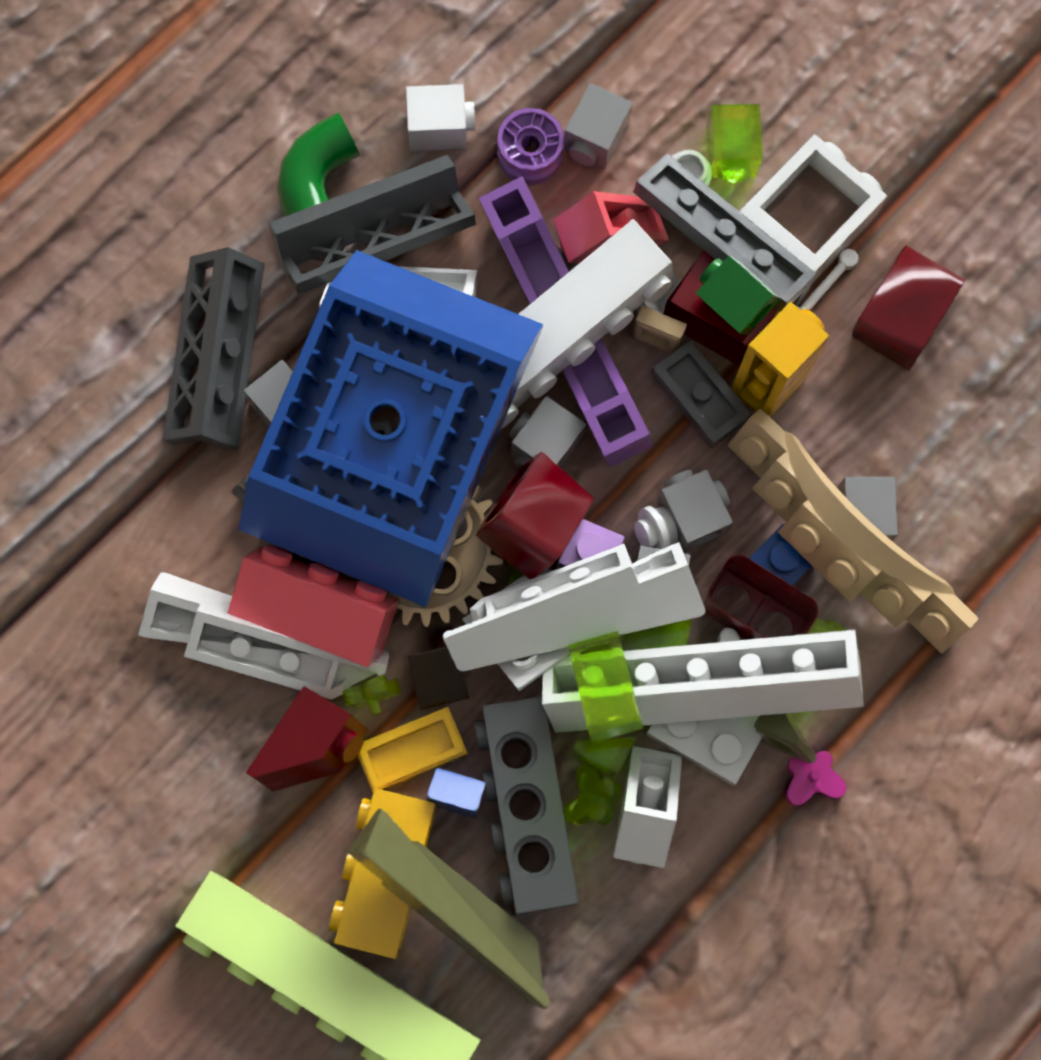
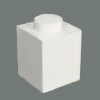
[406,84,475,151]

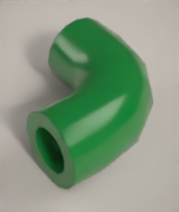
[277,112,360,217]

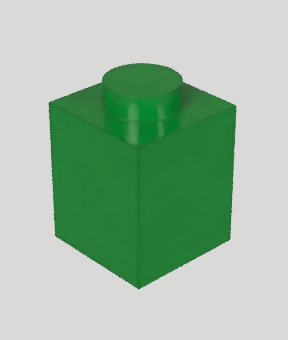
[695,255,781,336]

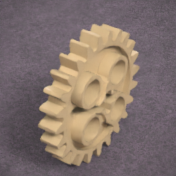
[359,485,504,628]

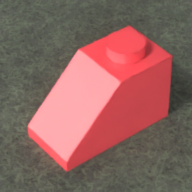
[553,191,669,263]

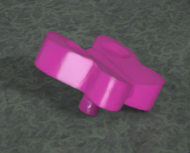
[785,751,847,806]

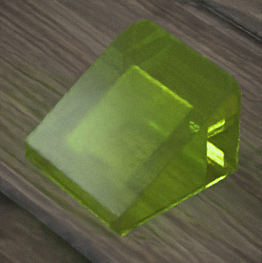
[571,737,636,777]

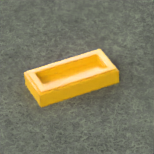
[358,707,468,792]

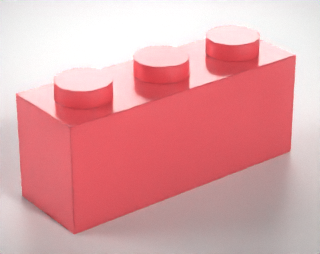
[228,545,400,668]

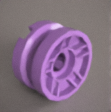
[497,108,564,185]

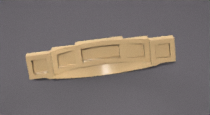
[727,409,979,654]

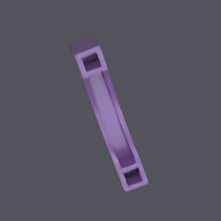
[479,176,654,467]

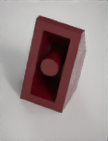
[246,686,368,791]

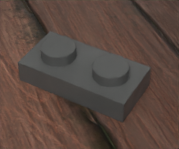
[651,340,752,448]

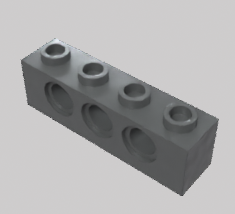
[474,696,579,915]

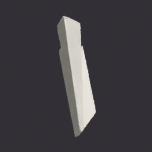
[443,542,705,671]
[138,572,389,700]

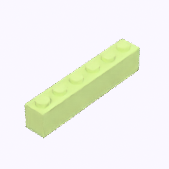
[176,871,481,1060]

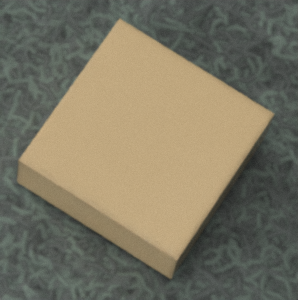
[632,306,687,354]

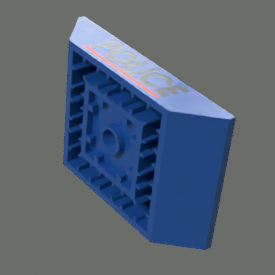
[238,250,543,607]

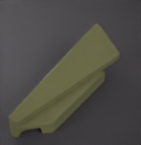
[346,809,550,1009]

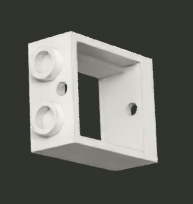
[740,134,887,283]

